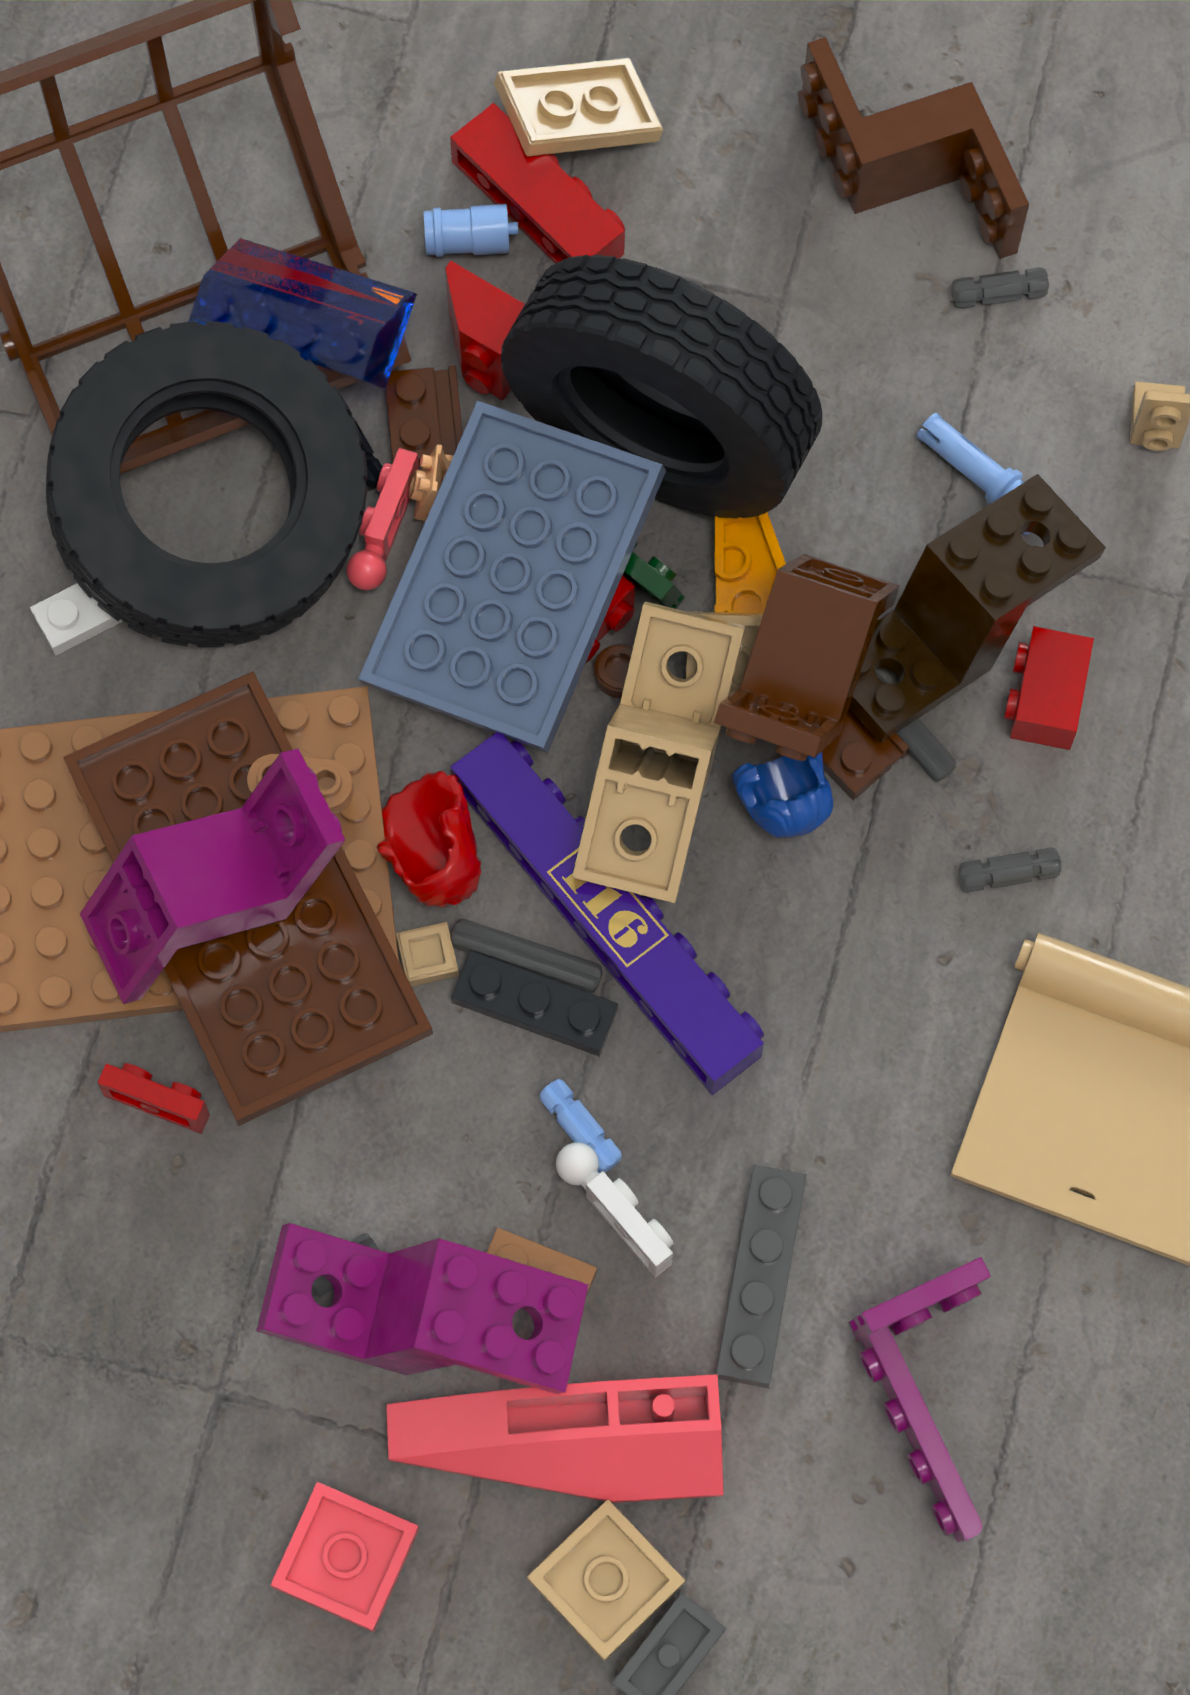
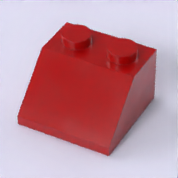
[445,260,525,400]

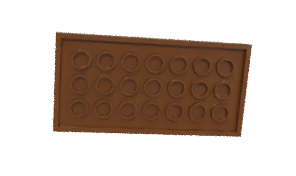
[63,671,433,1126]

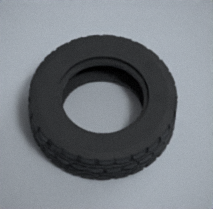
[501,255,822,519]
[46,321,368,648]

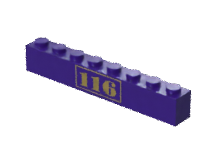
[450,732,764,1096]

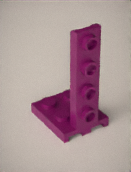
[848,1257,991,1542]

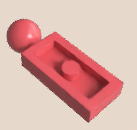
[346,448,420,591]

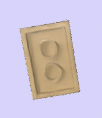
[494,58,663,156]

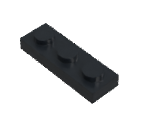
[451,950,618,1057]

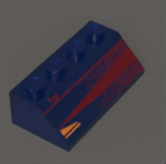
[188,238,417,390]

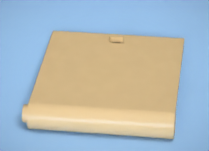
[950,932,1190,1266]

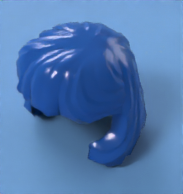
[732,751,834,838]

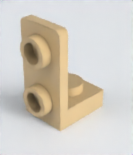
[1130,382,1190,451]

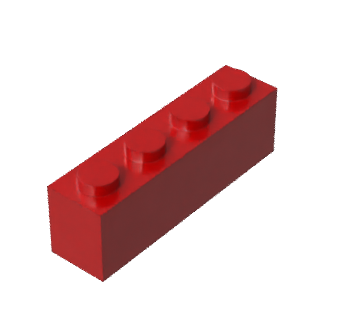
[450,103,625,264]

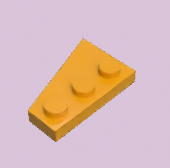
[714,513,786,614]

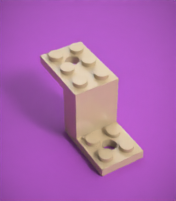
[572,601,746,903]

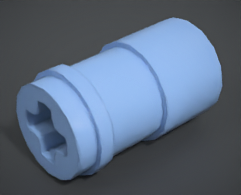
[424,204,518,257]

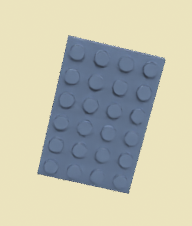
[358,400,666,753]

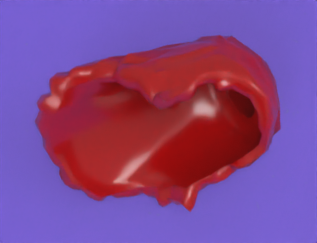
[376,771,482,908]

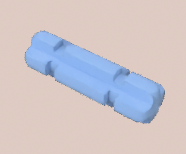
[540,1079,622,1173]

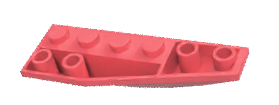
[386,1374,723,1503]

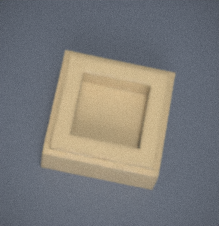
[396,922,459,987]

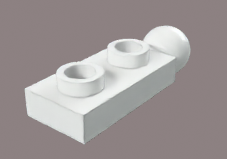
[556,1142,674,1278]

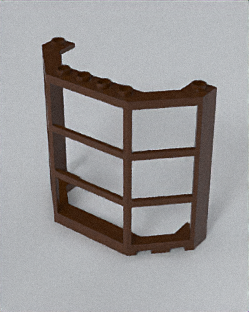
[0,0,412,474]

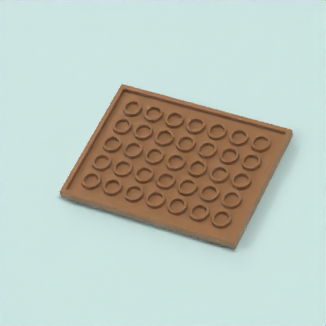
[0,686,399,1032]

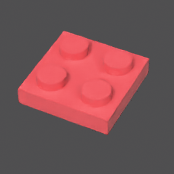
[271,1482,420,1633]

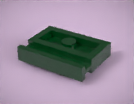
[623,543,685,609]

